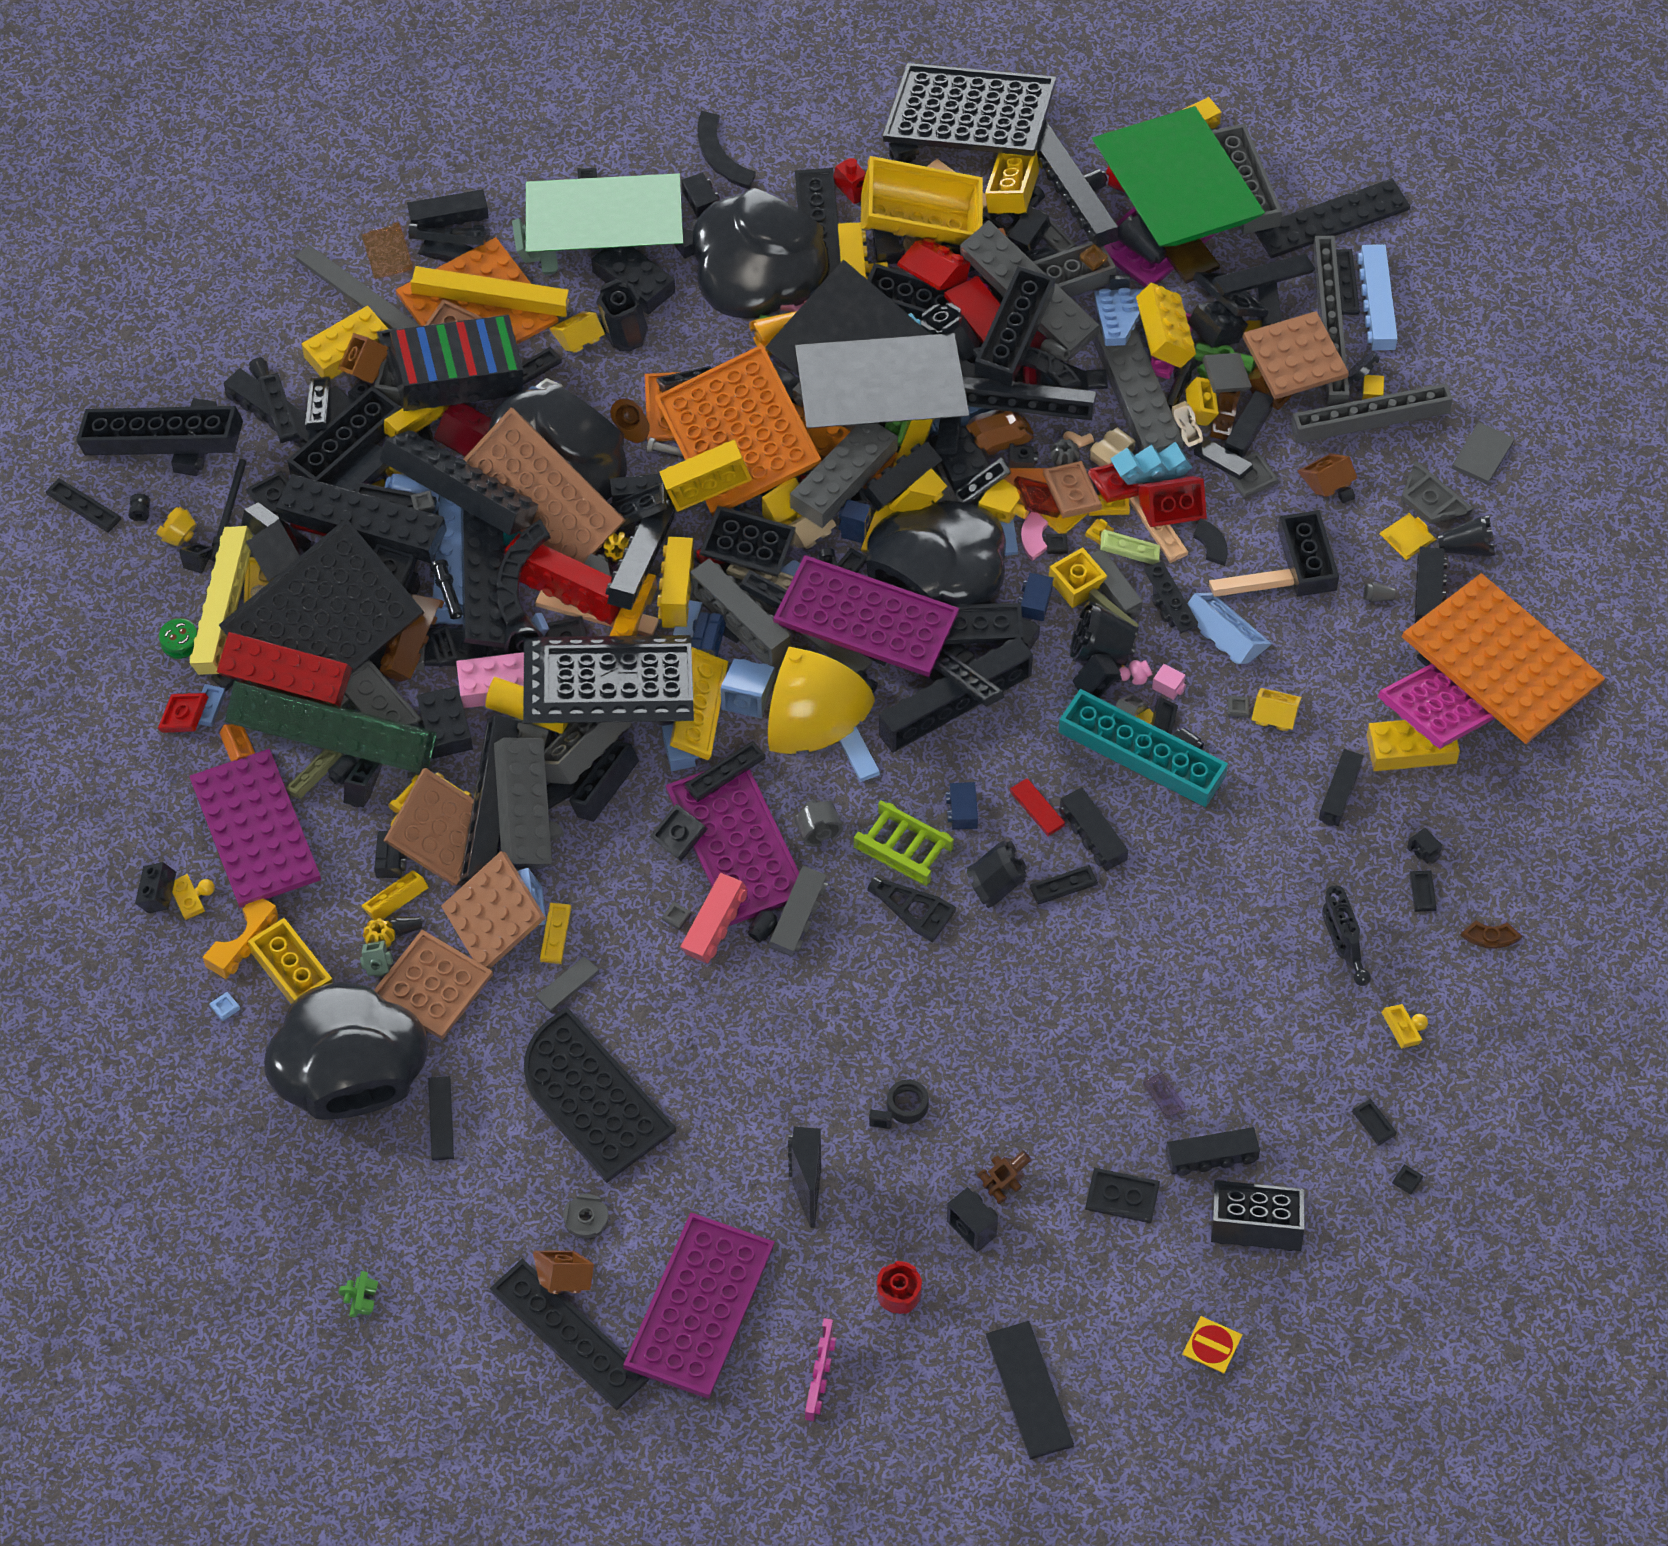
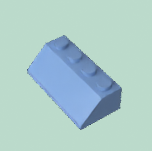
[1187,593,1272,664]

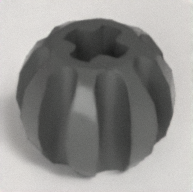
[1050,439,1080,466]

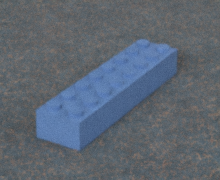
[433,496,463,624]

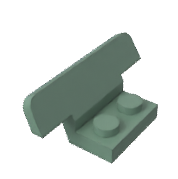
[512,218,558,275]

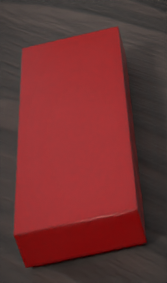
[1010,778,1065,836]

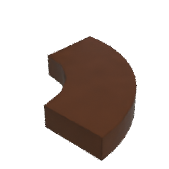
[1460,920,1522,948]

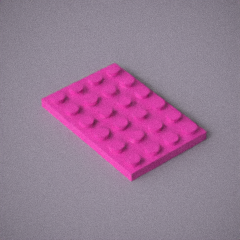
[1377,664,1496,749]

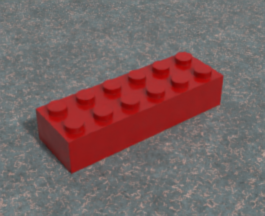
[505,533,621,625]
[216,632,352,708]

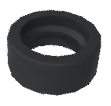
[887,1079,929,1124]

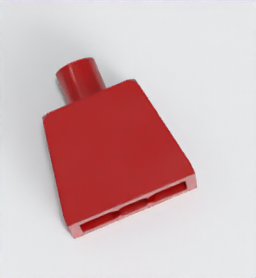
[833,158,866,205]

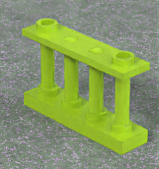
[854,800,954,887]

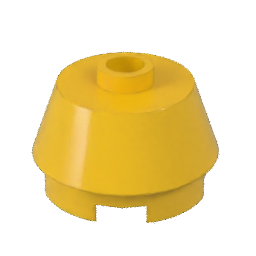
[156,507,197,547]

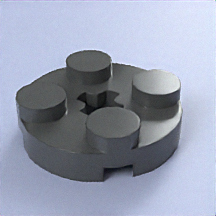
[563,1194,609,1239]

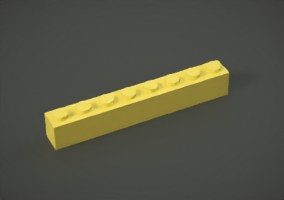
[190,526,253,675]

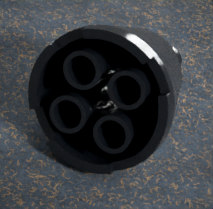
[1070,601,1139,666]

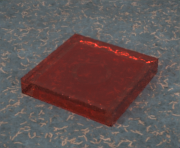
[1014,476,1061,518]

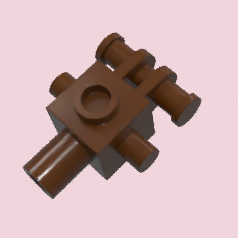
[977,1151,1032,1204]

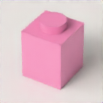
[1152,664,1186,700]

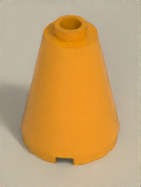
[749,311,797,357]

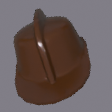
[610,398,650,443]

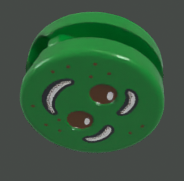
[159,619,197,659]

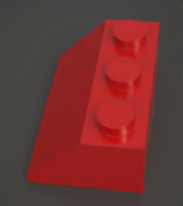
[897,238,971,291]
[1138,476,1207,527]

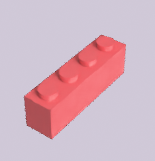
[680,873,748,964]

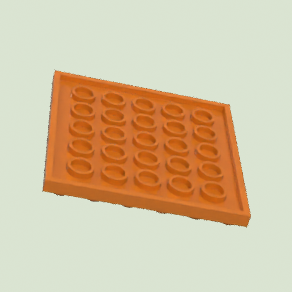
[396,237,559,344]

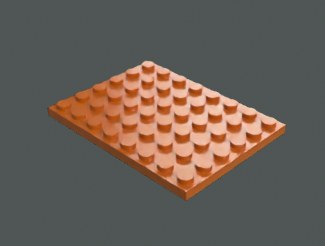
[655,344,822,516]
[1401,573,1605,744]

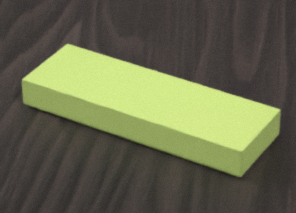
[1100,529,1160,565]

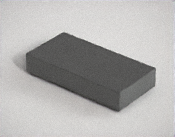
[1115,694,1149,715]

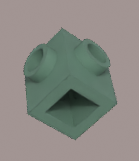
[360,940,393,977]

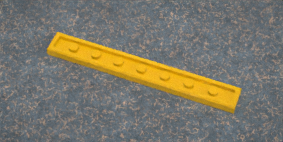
[861,419,934,553]

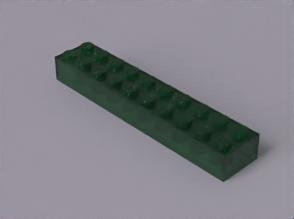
[225,681,437,773]

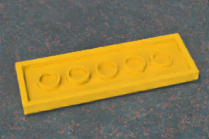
[669,647,728,760]

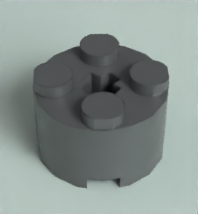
[794,800,843,847]

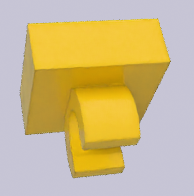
[1085,519,1114,545]

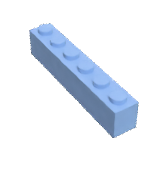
[1357,244,1397,351]

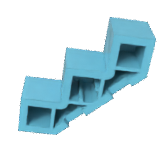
[1110,442,1193,485]

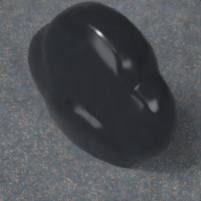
[692,188,830,319]
[488,384,627,501]
[866,501,1006,606]
[264,982,428,1120]

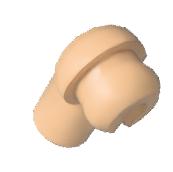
[1063,431,1094,448]

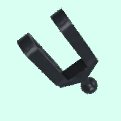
[1322,885,1371,986]

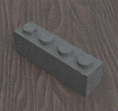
[769,865,828,957]

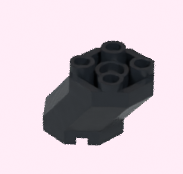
[597,280,648,352]
[921,303,982,363]
[967,840,1027,908]

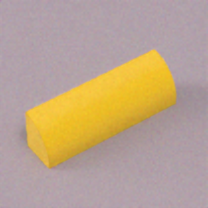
[485,676,568,734]

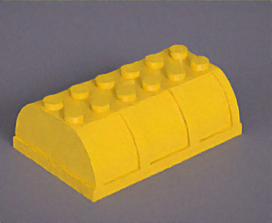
[861,156,983,245]

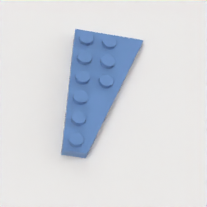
[1094,288,1144,346]

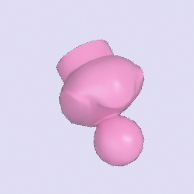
[1119,660,1153,685]

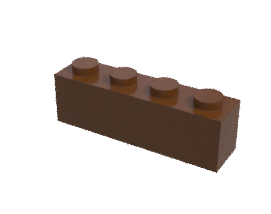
[380,594,445,682]

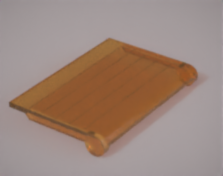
[361,222,413,279]

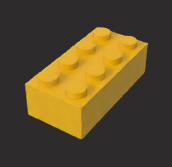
[985,150,1039,214]
[1136,282,1196,368]
[301,306,388,379]
[659,439,752,512]
[657,537,694,628]
[1366,720,1460,771]
[248,918,333,1004]

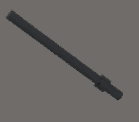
[210,459,246,562]

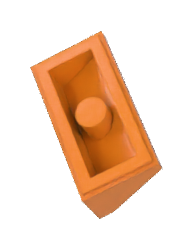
[219,724,255,761]

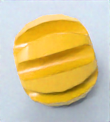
[603,532,630,562]
[363,918,395,948]

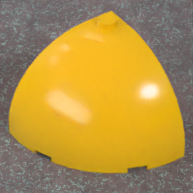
[768,647,875,754]

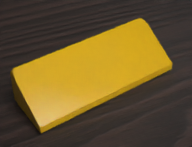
[362,870,428,920]

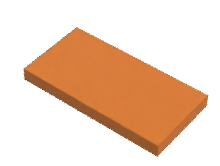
[645,372,680,441]

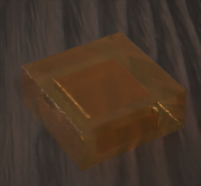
[1080,244,1108,271]

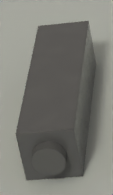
[1090,550,1143,619]

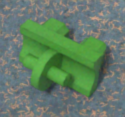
[339,1271,378,1317]

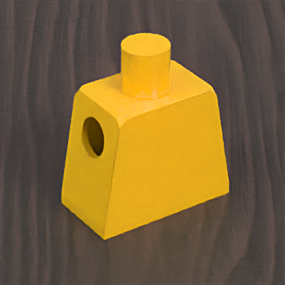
[978,479,1030,523]

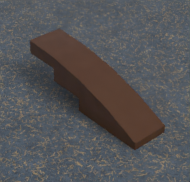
[1209,391,1240,441]

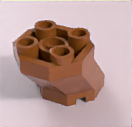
[966,410,1034,456]

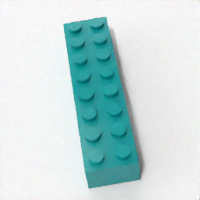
[1058,689,1228,807]

